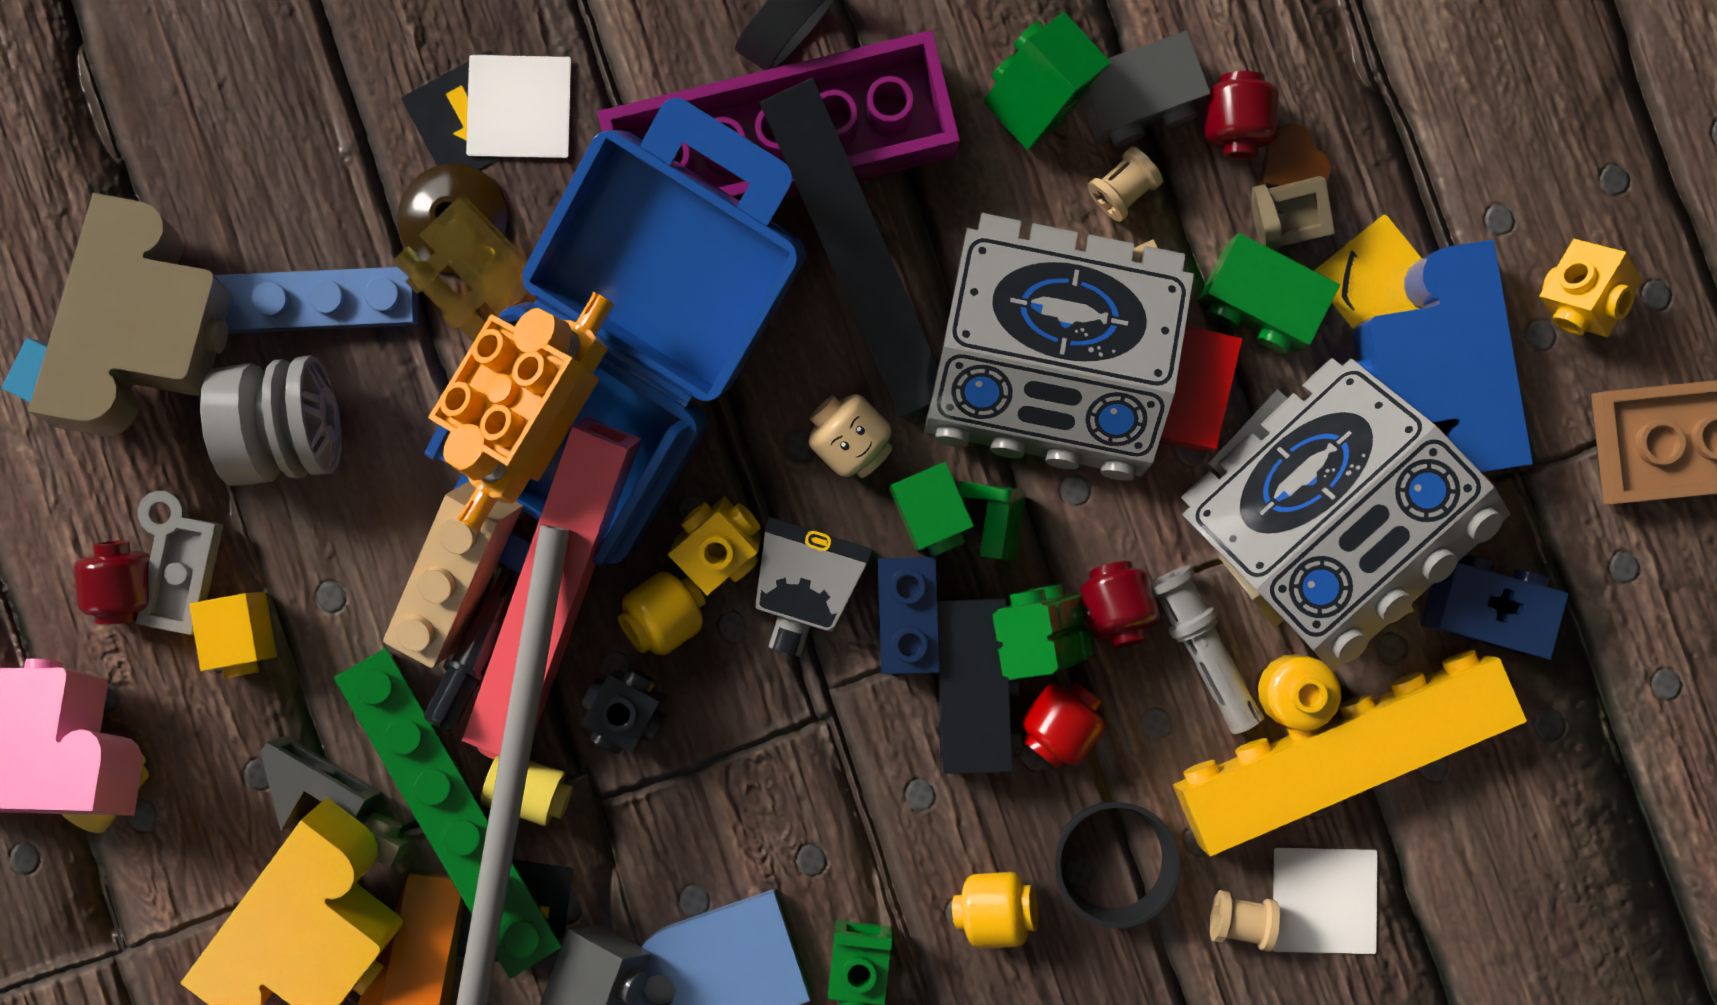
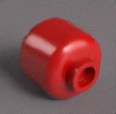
[1022,681,1106,769]

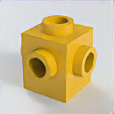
[1539,239,1642,338]
[668,496,762,595]

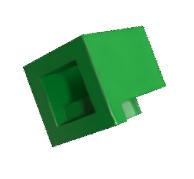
[828,920,892,1005]

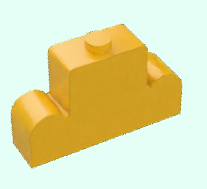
[181,797,403,1005]

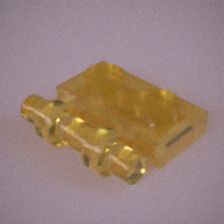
[392,194,528,342]

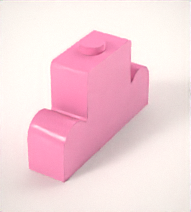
[0,659,142,816]

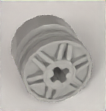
[200,355,342,486]

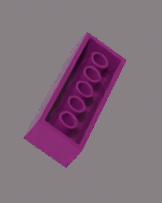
[597,30,960,201]

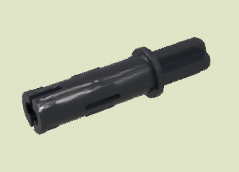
[424,568,520,731]

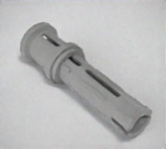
[1152,565,1264,734]

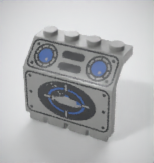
[924,213,1194,481]
[1181,358,1511,672]

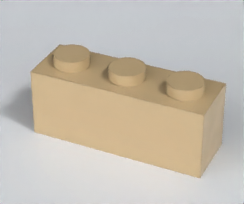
[382,481,523,669]

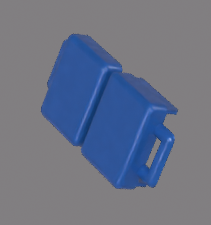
[424,98,806,574]

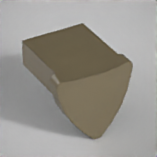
[1251,176,1335,251]

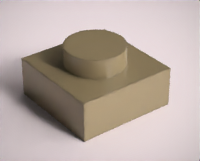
[357,813,414,868]

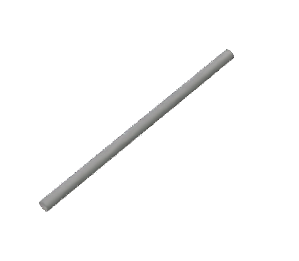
[456,525,570,1005]

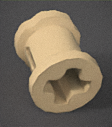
[1088,146,1163,222]
[1210,890,1280,952]

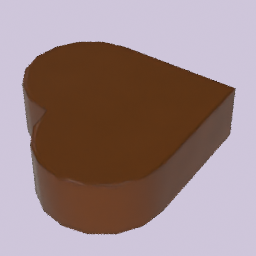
[1260,123,1331,189]

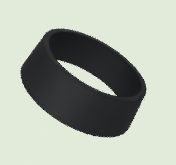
[734,0,835,71]
[1055,802,1181,929]

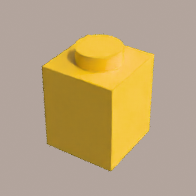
[189,592,277,679]

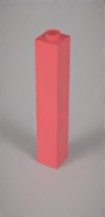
[462,417,641,759]

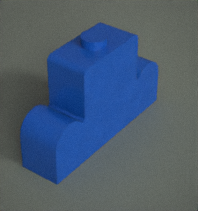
[1353,240,1533,472]

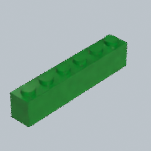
[333,648,561,979]

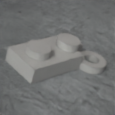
[136,491,223,635]

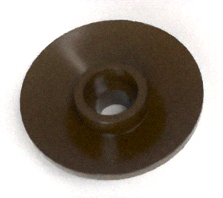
[398,164,509,274]

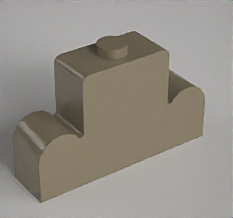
[28,193,232,436]

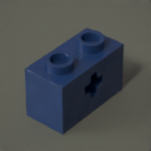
[1420,555,1568,660]
[877,557,939,674]

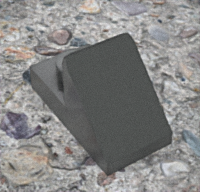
[260,736,381,830]

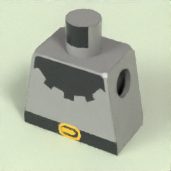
[756,517,872,657]

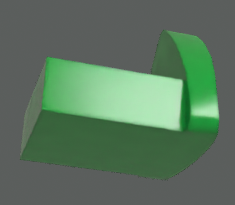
[959,481,1026,562]

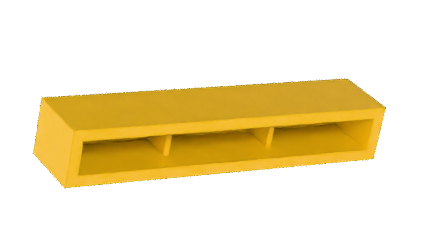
[1172,650,1527,857]

